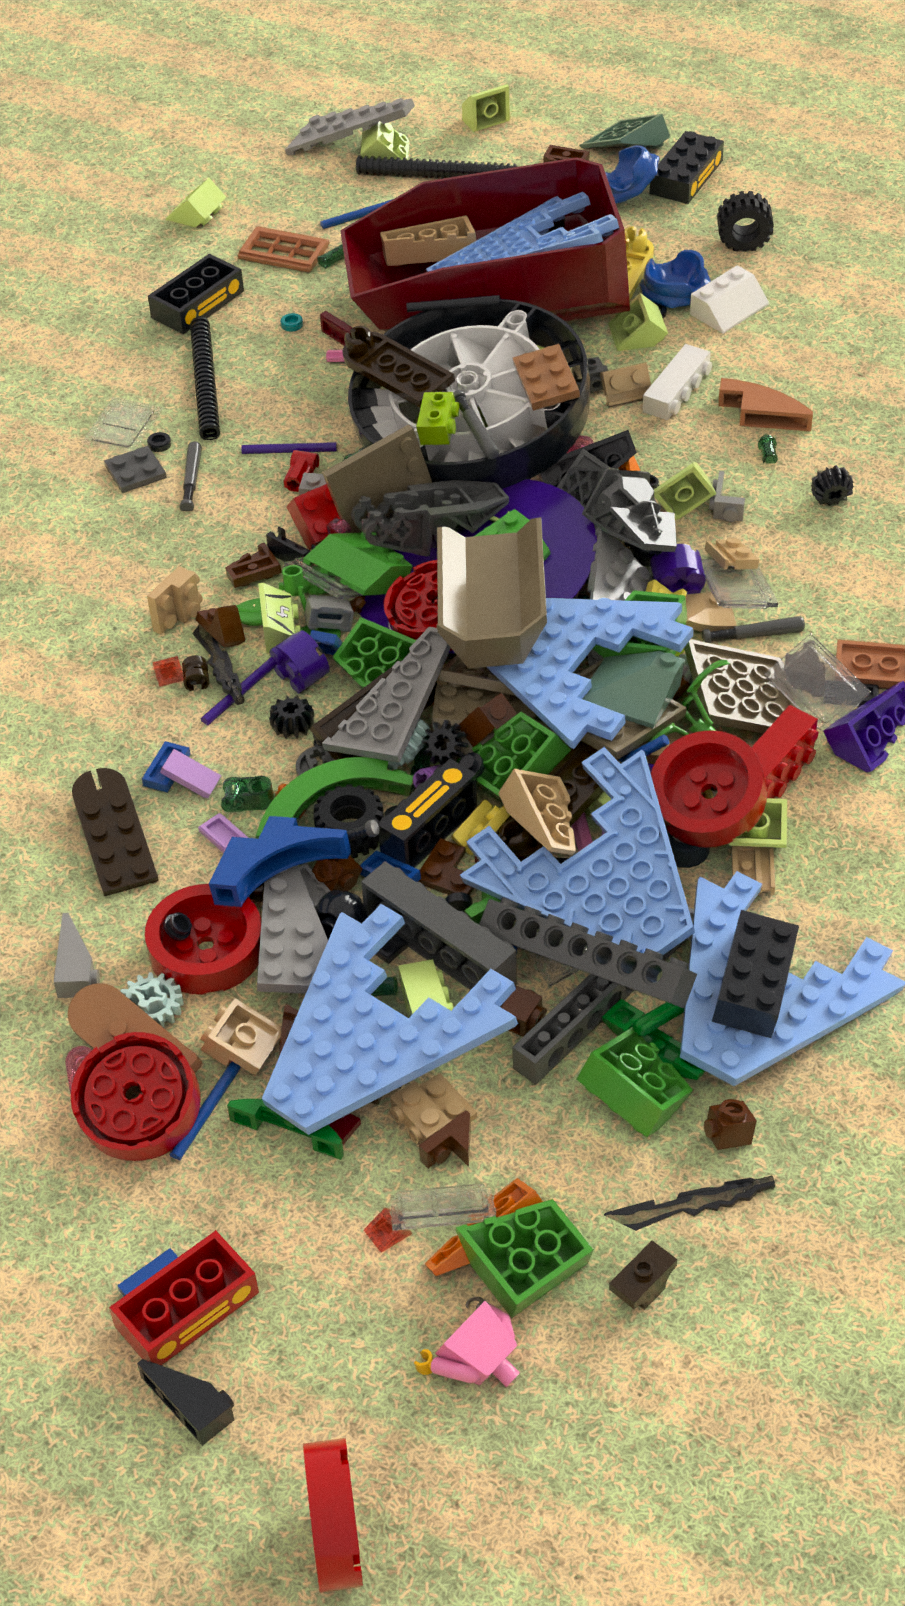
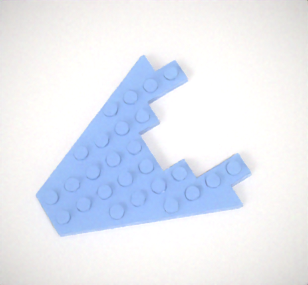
[426,192,619,272]
[487,598,693,749]
[460,747,695,955]
[680,871,905,1086]
[262,904,518,1135]

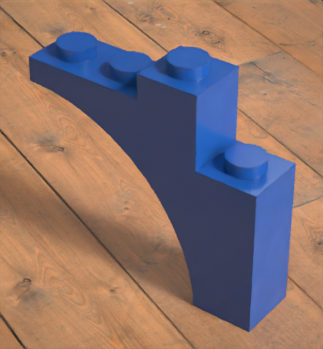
[209,816,351,907]

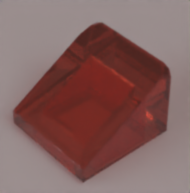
[152,656,183,687]
[364,1207,412,1253]

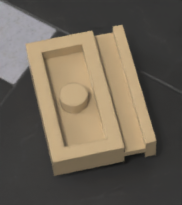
[600,362,651,406]
[705,538,759,569]
[731,846,775,895]

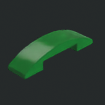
[602,999,706,1080]
[227,1099,344,1160]

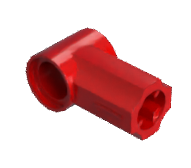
[284,450,320,492]

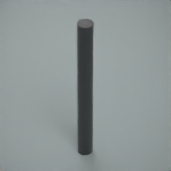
[406,295,501,312]

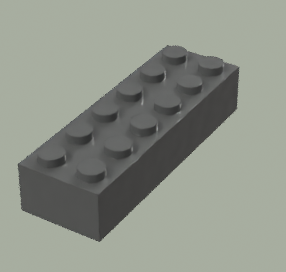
[361,861,517,990]

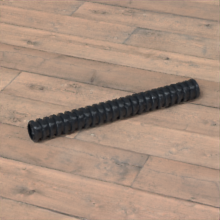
[356,155,518,179]
[190,317,220,440]

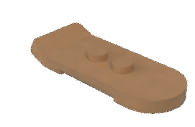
[68,983,203,1090]

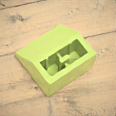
[361,121,409,160]

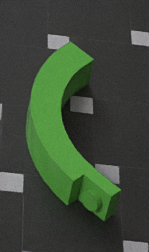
[256,757,413,839]

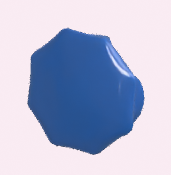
[605,145,660,204]
[639,250,711,308]

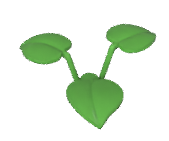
[237,565,341,638]
[646,659,730,759]

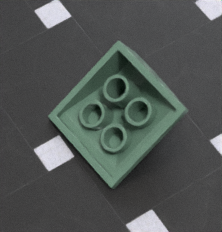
[579,114,670,149]
[583,651,685,729]

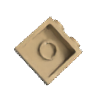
[147,566,203,635]
[200,998,282,1076]
[389,1073,477,1144]

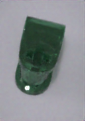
[221,775,275,812]

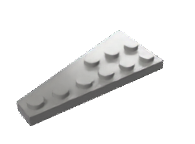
[285,98,415,155]
[588,527,653,662]
[322,627,451,763]
[257,865,328,993]

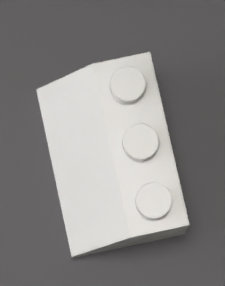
[690,265,769,334]

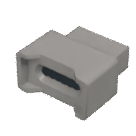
[304,595,354,632]

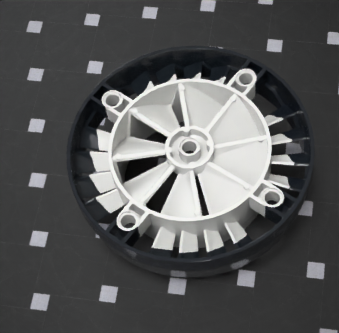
[348,299,590,489]

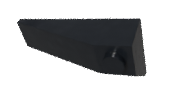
[538,430,637,487]

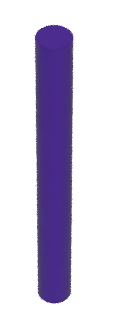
[241,442,337,454]
[201,657,277,725]

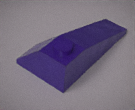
[823,681,905,773]

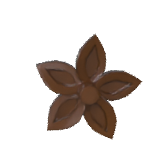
[349,594,366,614]

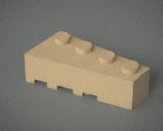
[380,216,476,267]

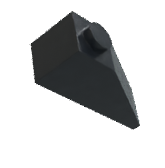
[137,1359,234,1446]

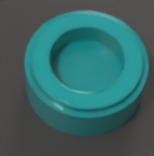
[280,313,303,332]

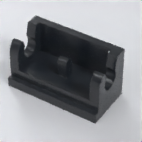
[266,527,316,573]

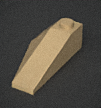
[498,769,576,855]

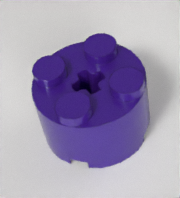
[650,544,706,594]
[270,630,330,694]

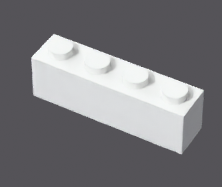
[643,344,712,420]

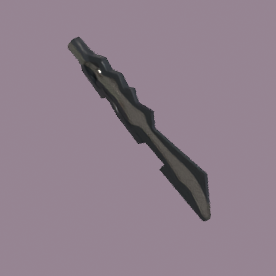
[192,624,245,705]
[604,1175,775,1231]

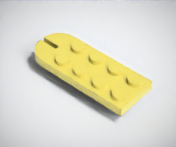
[625,226,654,300]

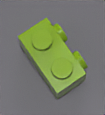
[416,392,460,445]

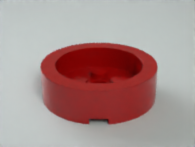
[384,560,452,651]
[651,730,767,847]
[145,884,261,995]
[71,1032,201,1161]
[303,1438,363,1593]

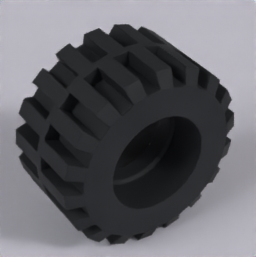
[717,191,774,252]
[313,784,384,858]

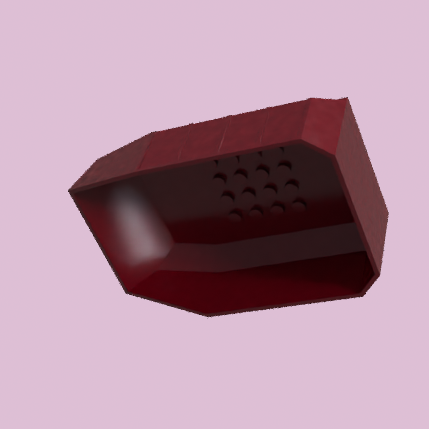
[340,157,630,332]

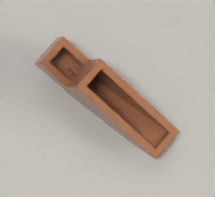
[718,378,813,431]

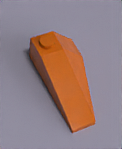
[425,1178,543,1276]

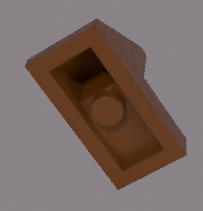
[195,605,246,648]
[459,692,517,747]
[419,1110,471,1169]

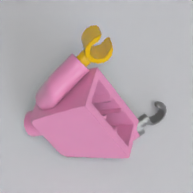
[414,1296,520,1387]

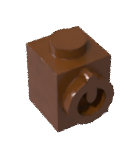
[311,855,363,891]
[500,986,547,1037]
[704,1099,757,1150]

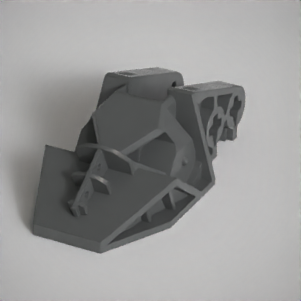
[566,467,677,552]
[351,480,509,557]

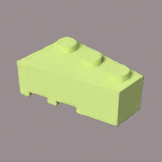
[398,959,454,1017]

